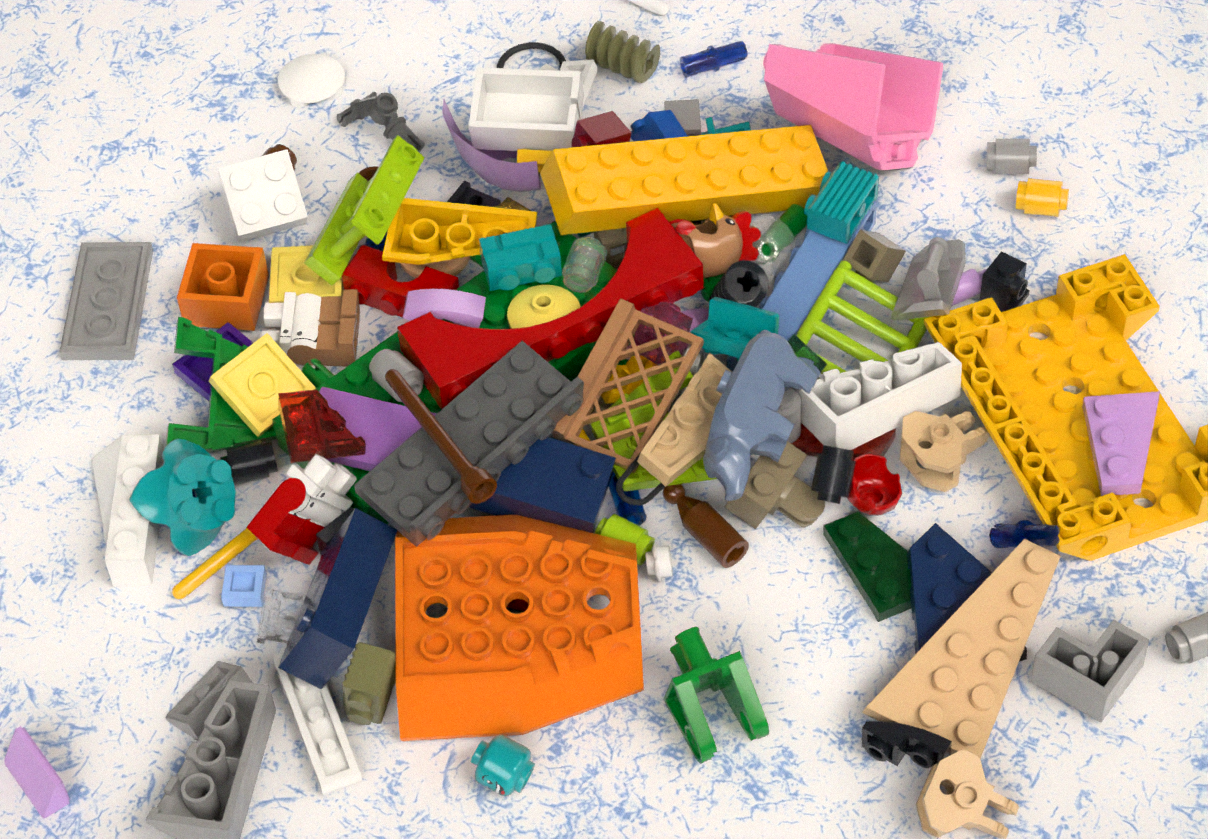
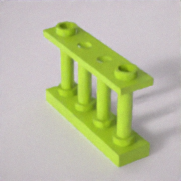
[304,135,425,285]

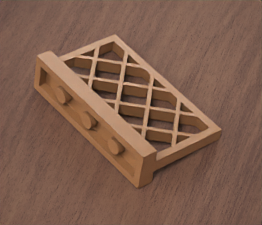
[552,298,704,473]

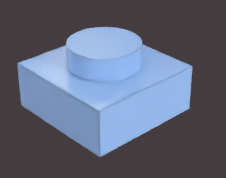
[221,565,267,607]

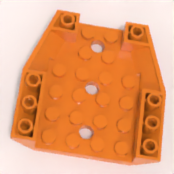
[395,515,644,741]

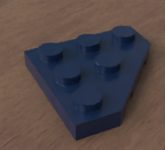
[907,523,992,654]

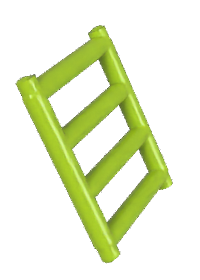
[790,261,932,374]

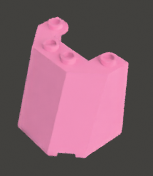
[763,43,943,170]

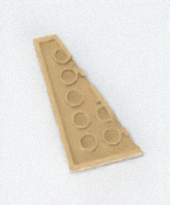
[862,539,1061,758]

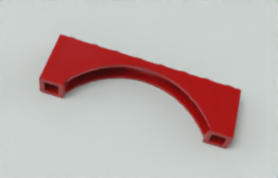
[397,208,704,410]

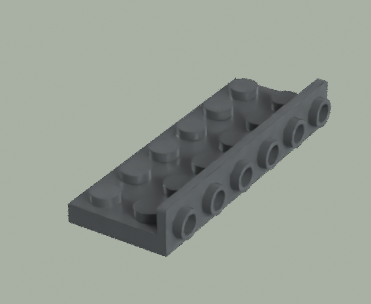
[354,341,584,547]

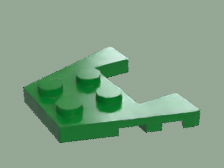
[165,317,277,453]

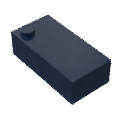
[469,437,616,533]
[278,508,397,689]

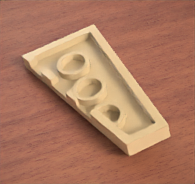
[637,353,732,487]

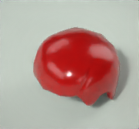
[847,453,902,516]

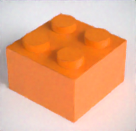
[177,243,269,331]

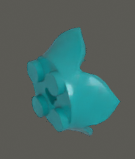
[129,439,236,556]

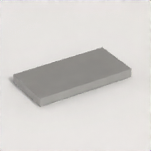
[59,242,153,360]

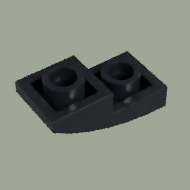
[862,721,952,768]

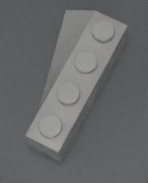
[146,680,276,839]

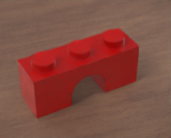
[342,245,459,317]

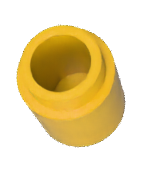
[1016,178,1069,217]

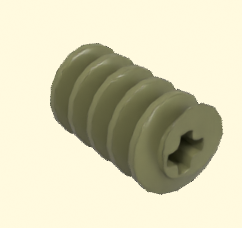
[585,21,660,83]

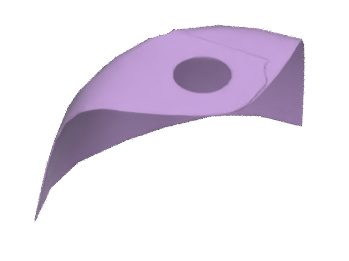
[442,99,541,191]

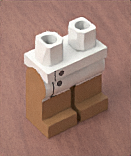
[261,289,360,367]

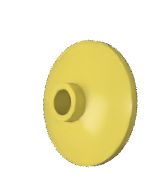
[507,285,581,329]

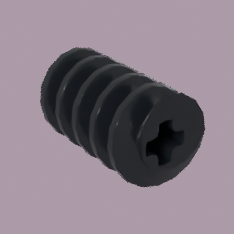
[709,260,769,308]

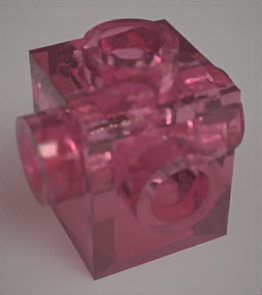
[630,302,693,365]

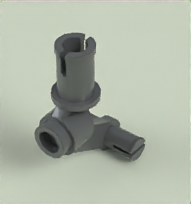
[337,92,425,152]

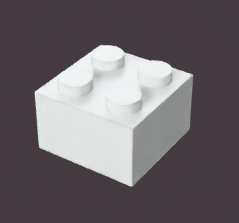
[218,149,308,243]

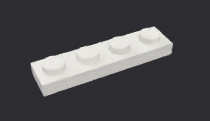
[272,652,362,794]

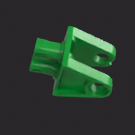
[663,627,769,764]

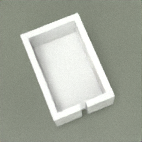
[468,67,584,151]

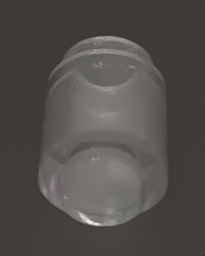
[562,237,607,293]

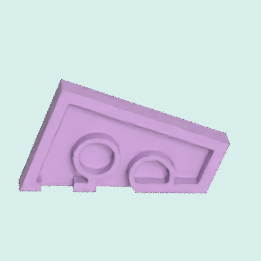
[1082,391,1160,496]

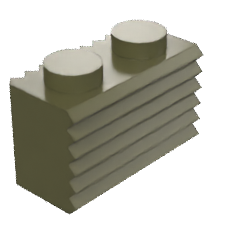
[342,642,396,725]

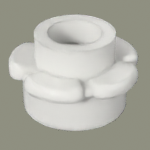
[646,544,673,582]

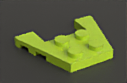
[591,350,717,492]

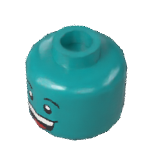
[471,734,535,797]

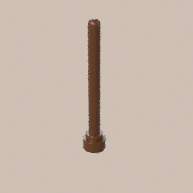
[385,369,497,504]

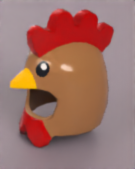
[670,203,761,278]

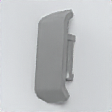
[891,237,966,321]

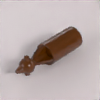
[662,484,749,568]

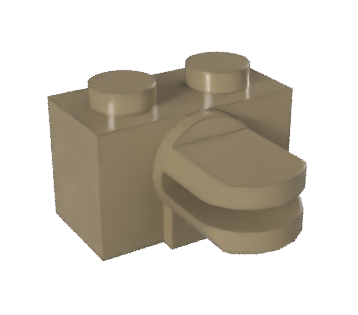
[724,441,825,529]

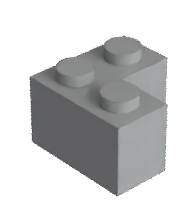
[1030,619,1149,723]

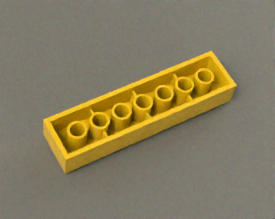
[540,125,828,235]

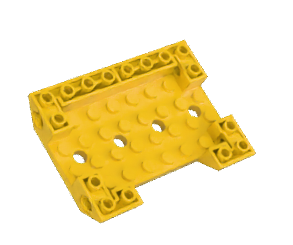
[924,254,1208,561]

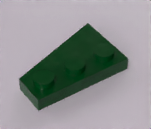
[823,512,912,622]

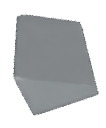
[165,661,253,740]

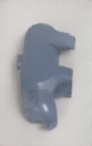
[703,330,821,501]

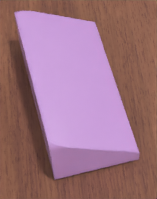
[4,726,70,818]

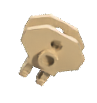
[900,411,990,492]
[916,749,1019,839]

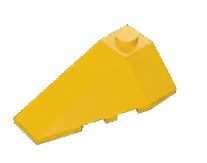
[382,198,538,265]

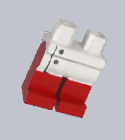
[246,454,357,565]

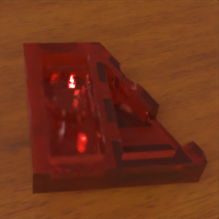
[278,389,366,463]

